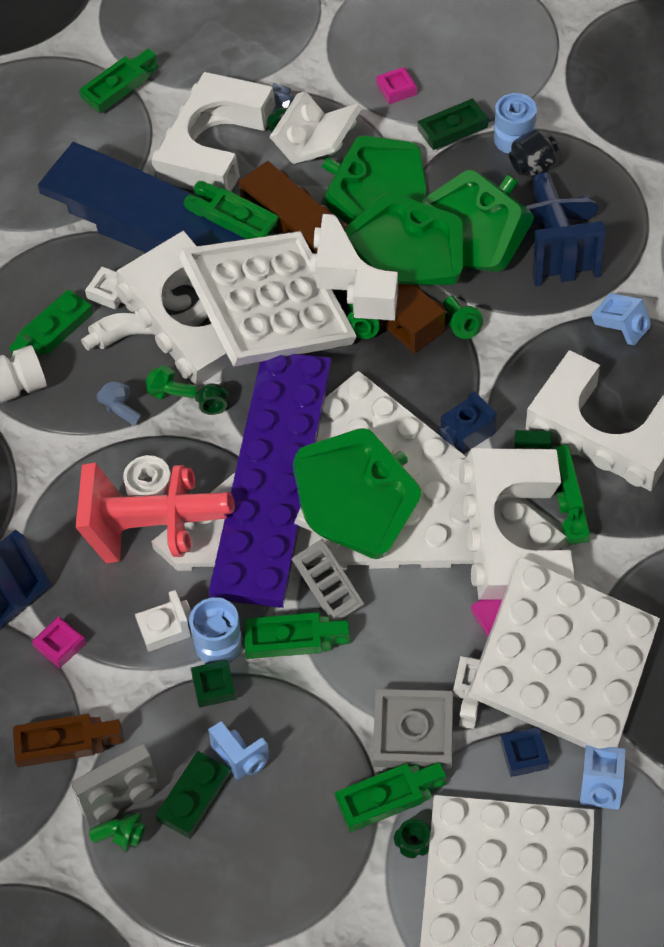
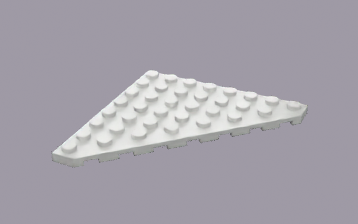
[151,371,566,571]

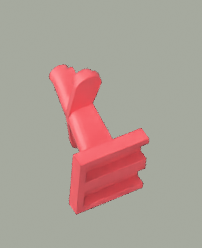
[76,462,235,564]

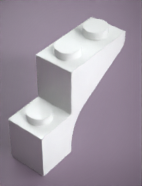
[310,214,398,320]

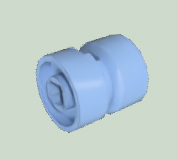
[494,93,537,153]
[189,597,243,664]

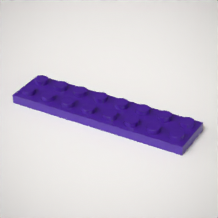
[209,354,331,608]

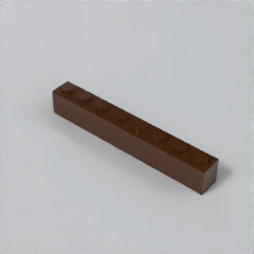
[238,161,445,354]

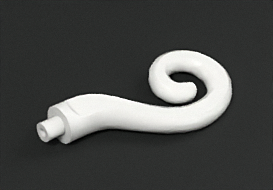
[81,279,208,351]

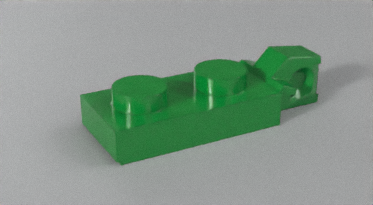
[79,48,159,114]
[9,289,94,356]
[554,445,590,546]
[244,612,350,659]
[334,762,447,833]

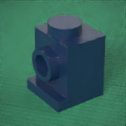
[440,391,497,454]

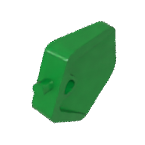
[321,136,426,224]
[422,170,534,272]
[345,192,463,285]
[292,428,421,559]

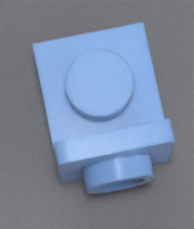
[591,293,651,346]
[208,721,269,781]
[580,745,626,810]

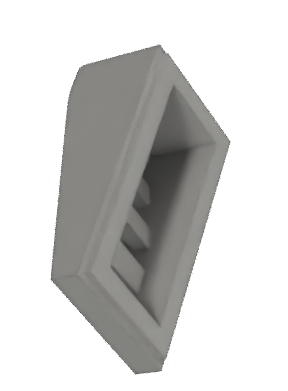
[292,539,365,622]

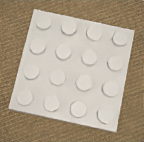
[179,231,357,367]
[466,557,660,749]
[420,795,594,947]

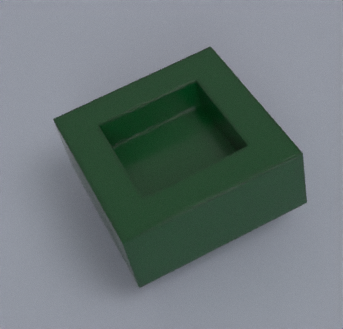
[514,430,551,449]
[191,659,237,708]

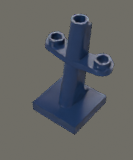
[525,173,606,286]
[0,529,51,628]

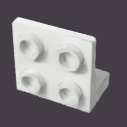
[269,91,362,164]

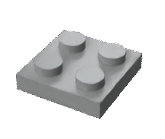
[373,689,453,769]
[70,743,160,826]

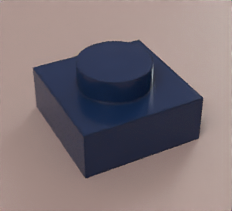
[500,727,550,777]

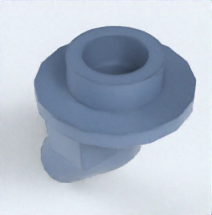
[266,83,295,116]
[96,382,142,426]

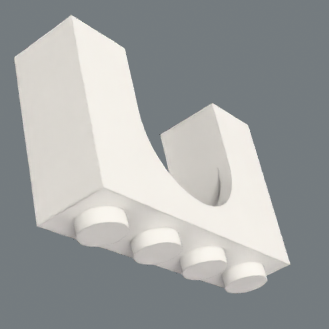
[152,72,276,192]
[115,231,232,386]
[526,350,664,491]
[459,448,575,600]

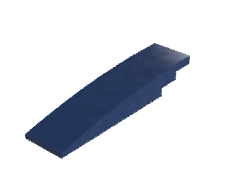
[38,142,245,253]

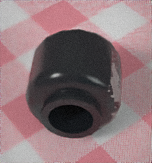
[508,129,559,177]

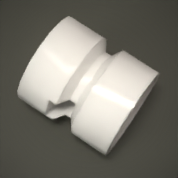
[0,345,47,403]
[123,455,171,497]

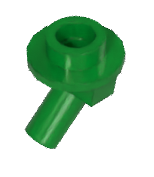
[442,295,483,339]
[347,304,380,339]
[146,365,196,400]
[89,813,146,852]

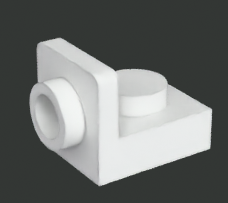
[135,590,191,652]

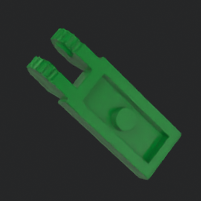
[183,180,279,239]

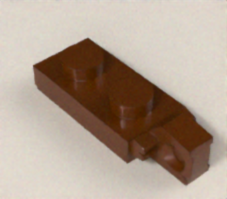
[13,714,124,768]

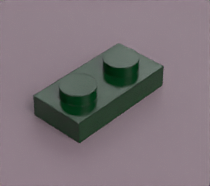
[418,98,488,150]
[155,751,232,839]

